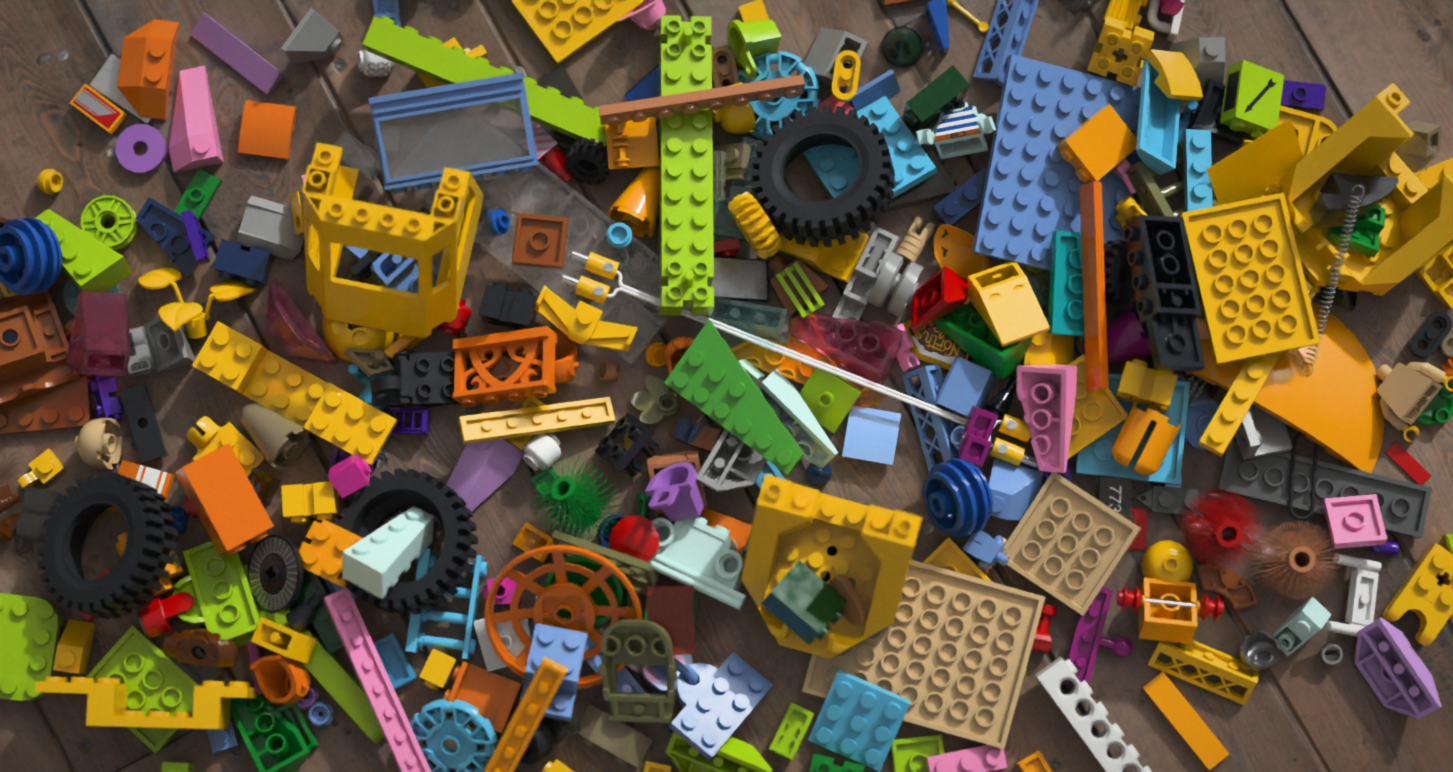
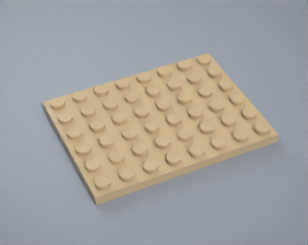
[802,560,1045,749]

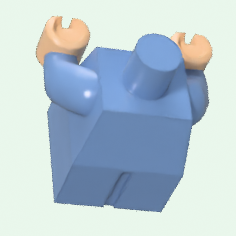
[963,530,1009,574]

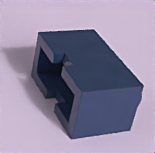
[213,239,275,288]

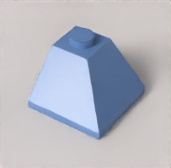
[988,458,1045,521]

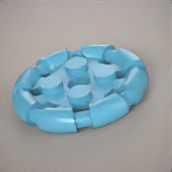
[732,51,820,140]
[410,699,498,772]

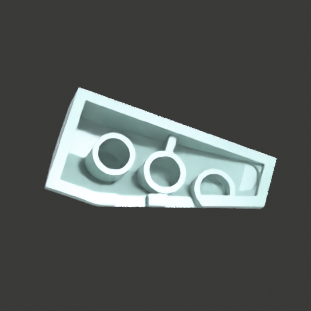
[758,369,838,469]

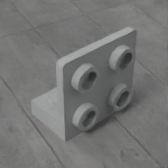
[1235,407,1292,460]

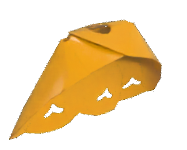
[934,224,991,304]

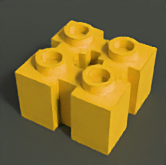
[1087,16,1155,87]
[1115,359,1178,412]
[281,482,344,525]

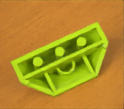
[666,731,772,772]

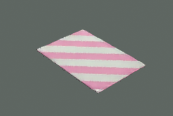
[518,125,558,159]

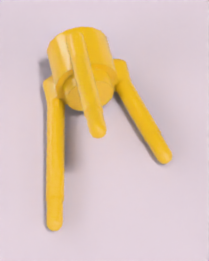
[1115,195,1148,228]

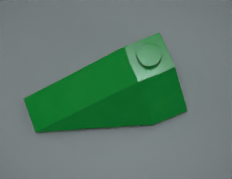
[932,304,1034,379]
[230,680,311,772]

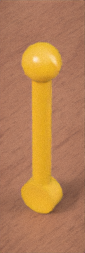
[946,0,988,33]

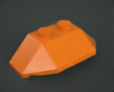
[117,19,180,121]

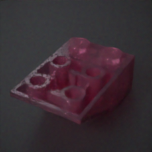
[65,291,131,376]

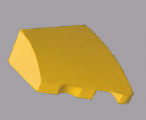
[1414,240,1453,309]

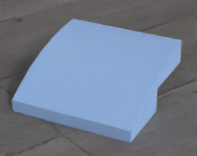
[842,405,901,465]

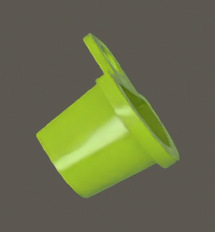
[727,19,782,81]

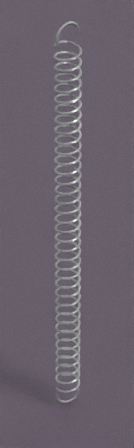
[1302,185,1364,376]

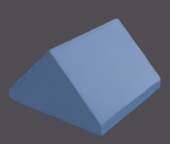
[934,357,996,419]

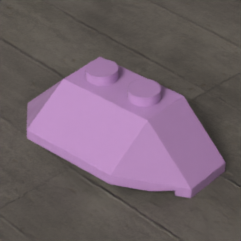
[1354,617,1441,720]

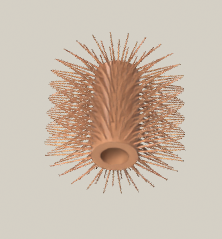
[1250,520,1341,601]

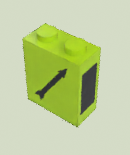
[1220,60,1284,138]

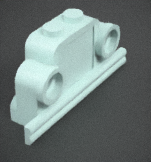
[649,517,746,610]

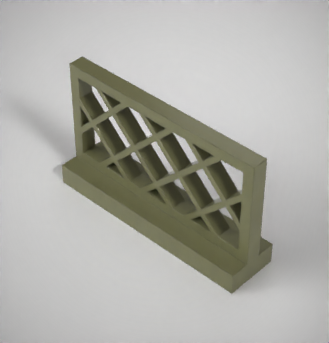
[552,530,661,599]

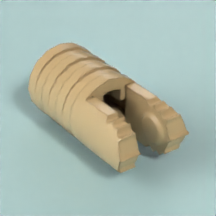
[895,216,937,264]

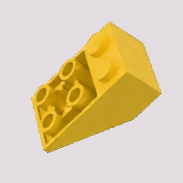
[968,261,1050,347]

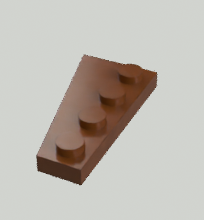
[0,375,92,435]

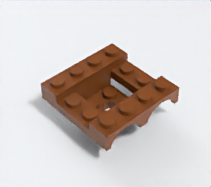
[0,290,80,405]

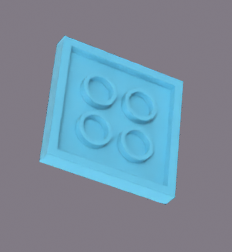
[808,669,911,772]

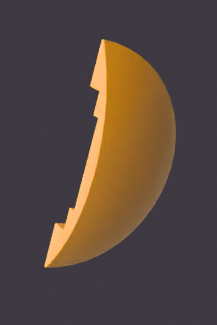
[1151,302,1385,473]

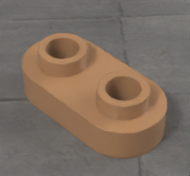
[712,46,739,88]

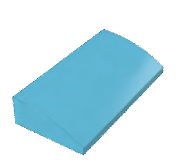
[1136,60,1181,175]

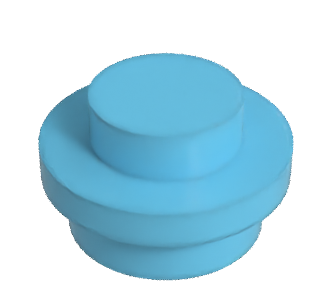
[606,223,632,249]

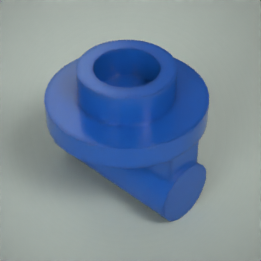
[485,209,510,237]
[168,506,189,535]

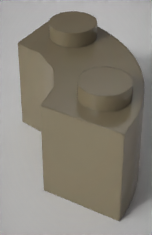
[574,704,653,768]

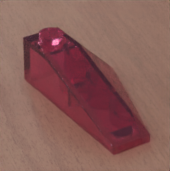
[789,313,904,385]

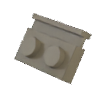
[713,142,751,184]

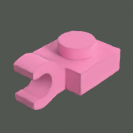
[879,323,920,371]

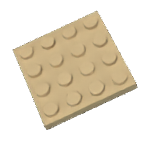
[1003,472,1142,616]

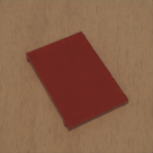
[646,585,696,655]

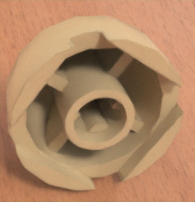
[75,418,123,470]

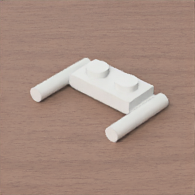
[1325,553,1381,637]

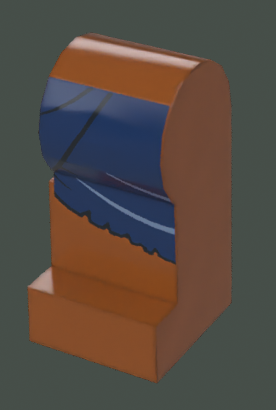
[669,417,721,453]

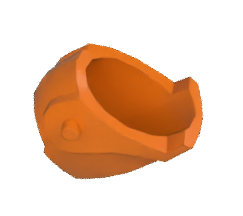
[533,329,579,384]
[250,655,311,704]

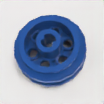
[0,217,62,296]
[922,458,993,538]

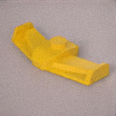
[534,285,639,352]

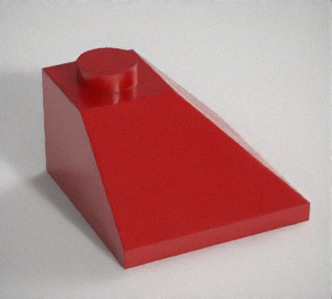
[911,266,969,332]

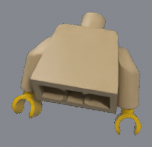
[1376,362,1453,442]

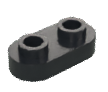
[1409,311,1452,358]

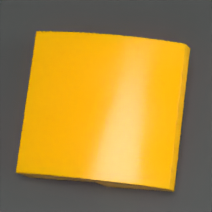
[1145,49,1203,101]

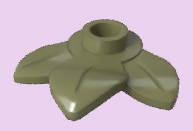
[629,375,680,425]

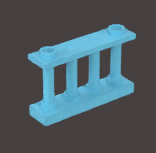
[405,549,488,660]

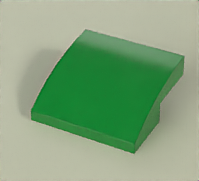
[1327,207,1386,258]

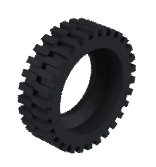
[751,106,896,247]
[333,468,478,615]
[37,472,178,619]

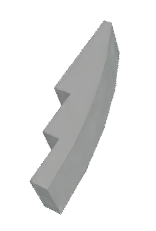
[830,226,899,333]

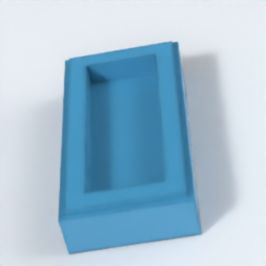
[374,632,418,690]

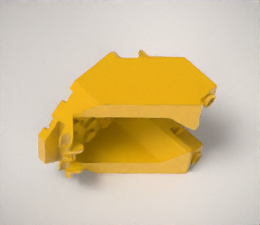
[1280,83,1453,296]
[741,474,922,659]

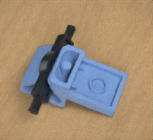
[344,207,439,293]

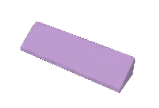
[190,12,284,95]

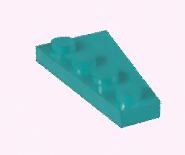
[1048,230,1085,337]

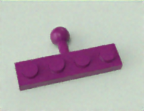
[1061,588,1133,687]

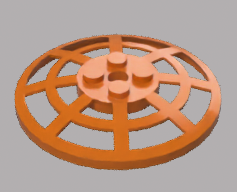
[484,545,642,690]

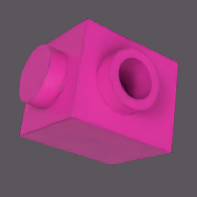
[328,453,371,499]
[483,578,522,606]

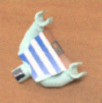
[916,101,996,159]

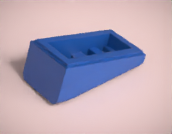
[925,0,950,56]

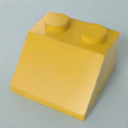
[1021,331,1074,366]

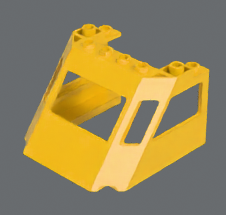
[302,143,484,339]

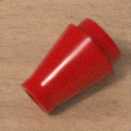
[540,146,573,185]

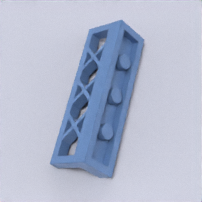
[973,0,1039,88]
[902,364,967,472]

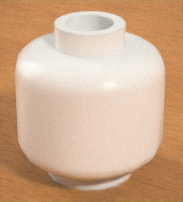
[523,433,561,471]

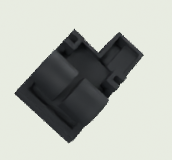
[370,352,460,407]

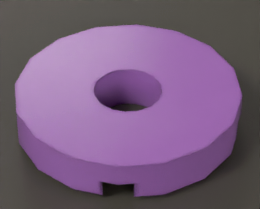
[115,124,167,174]

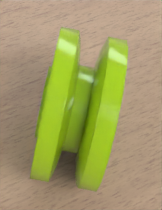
[80,195,139,251]

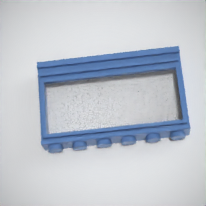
[368,72,539,194]

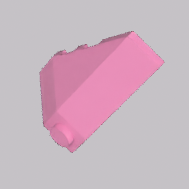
[169,66,224,173]
[1016,364,1077,473]

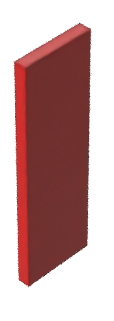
[1385,441,1431,485]

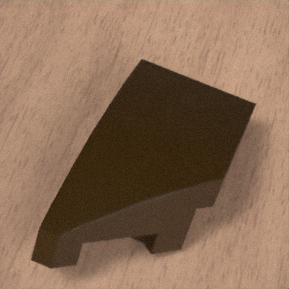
[250,468,281,504]

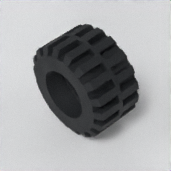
[1104,239,1128,304]

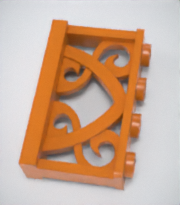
[452,326,558,407]

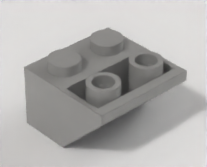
[804,27,868,94]

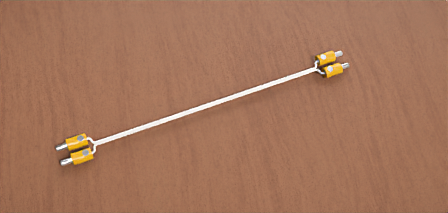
[561,251,1038,468]

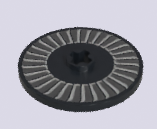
[248,535,303,613]

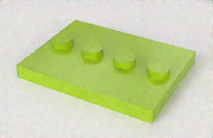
[85,625,201,753]

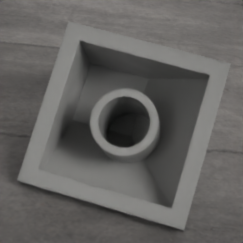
[281,8,343,64]
[1169,37,1226,91]

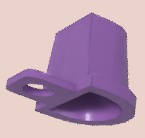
[645,462,704,521]

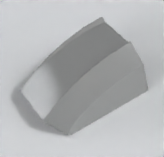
[237,196,304,261]

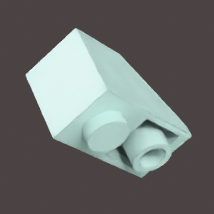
[1271,596,1331,657]

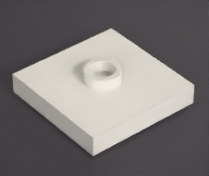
[474,618,533,672]

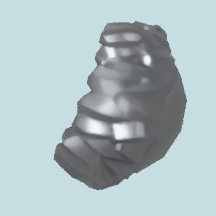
[1239,631,1280,671]

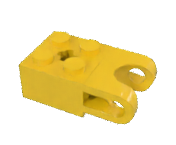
[1382,543,1453,646]

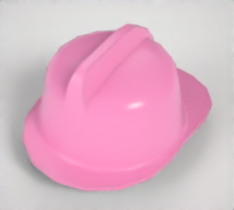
[618,0,666,30]

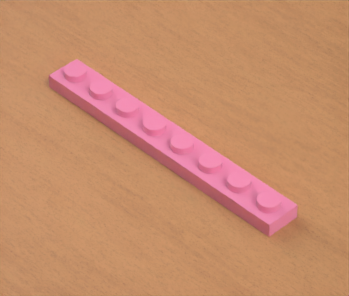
[323,588,431,772]

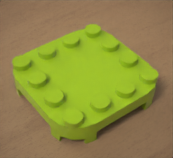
[0,593,63,701]

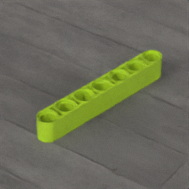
[258,608,384,744]

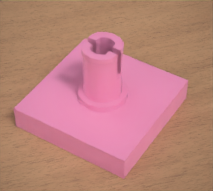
[1323,494,1387,549]

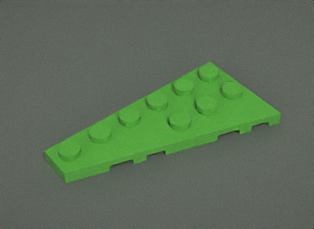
[664,320,805,475]

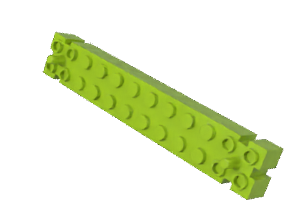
[659,15,714,316]

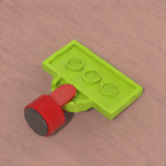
[136,541,260,641]

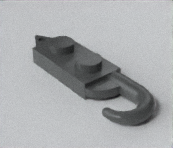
[1135,486,1239,518]

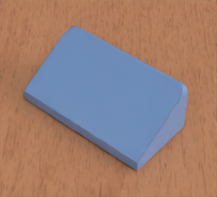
[849,69,900,111]

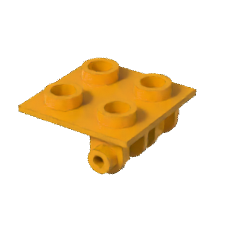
[605,117,660,170]

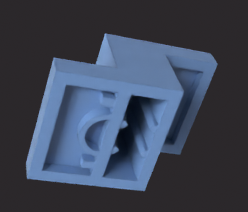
[520,623,588,721]

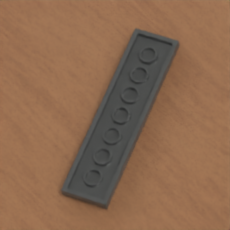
[1217,440,1432,539]

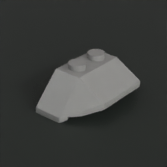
[696,429,768,492]

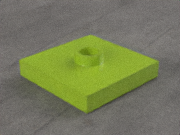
[799,368,863,433]

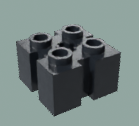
[478,282,538,330]

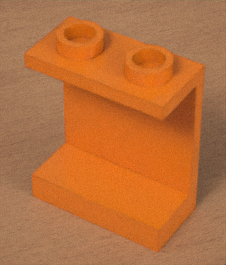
[443,661,524,733]

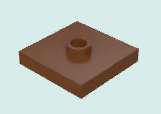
[511,213,569,270]

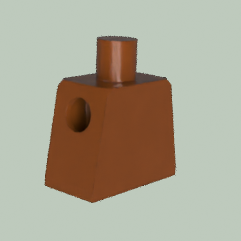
[768,255,828,320]

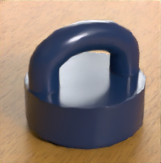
[806,463,832,486]

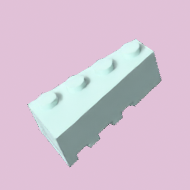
[342,506,434,599]

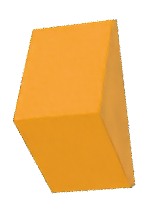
[512,522,554,565]

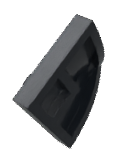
[1188,79,1244,146]

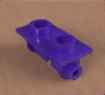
[88,369,123,421]

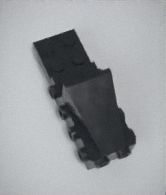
[1118,215,1205,371]

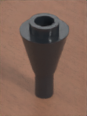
[984,376,1017,420]
[286,590,325,632]

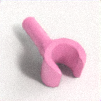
[1113,158,1137,194]

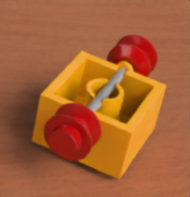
[1116,578,1224,644]

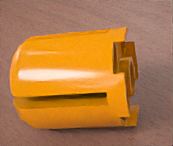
[1112,401,1182,475]

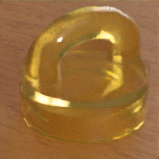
[858,385,884,408]

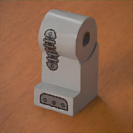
[122,326,157,378]

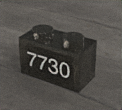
[1096,477,1135,523]

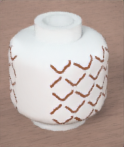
[357,49,396,77]

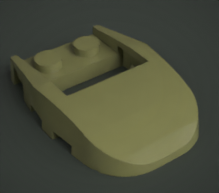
[599,620,678,723]

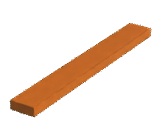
[1079,181,1109,391]

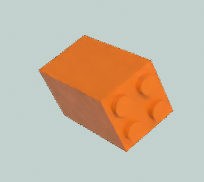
[175,443,274,556]

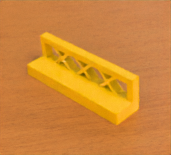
[1148,640,1259,705]

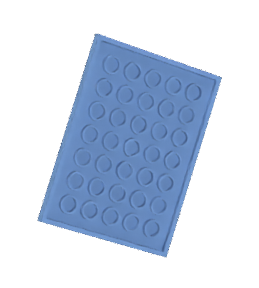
[971,54,1141,275]

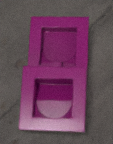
[958,406,998,466]

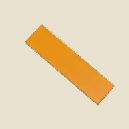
[1142,671,1229,770]

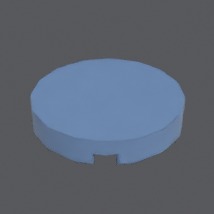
[1184,399,1220,450]

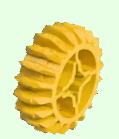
[728,192,782,259]

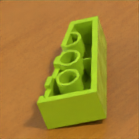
[35,209,132,303]

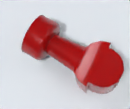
[1031,604,1057,654]

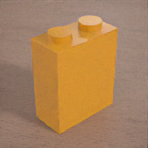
[1056,104,1137,183]

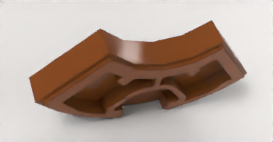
[1195,564,1259,611]

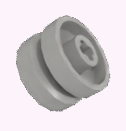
[867,252,924,318]

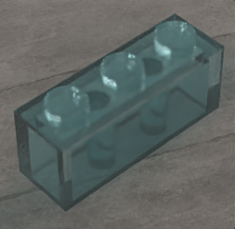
[708,297,792,343]

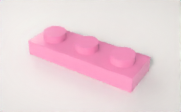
[925,744,1007,772]

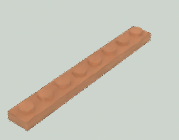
[599,75,805,126]

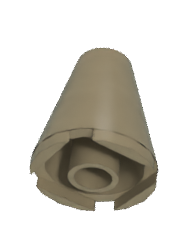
[240,403,311,471]

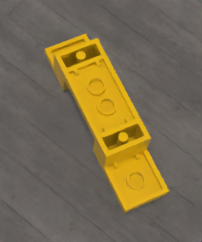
[192,321,398,465]
[35,676,257,729]

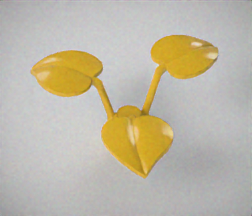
[138,267,257,339]

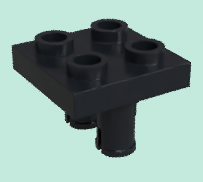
[595,413,659,477]

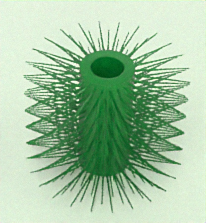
[529,454,623,544]

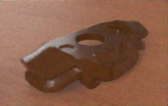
[162,629,238,668]

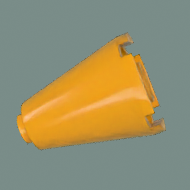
[607,167,659,238]

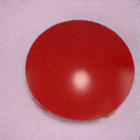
[609,515,660,562]

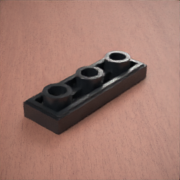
[119,383,168,464]

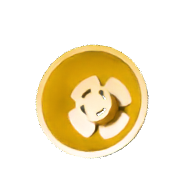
[322,315,397,363]

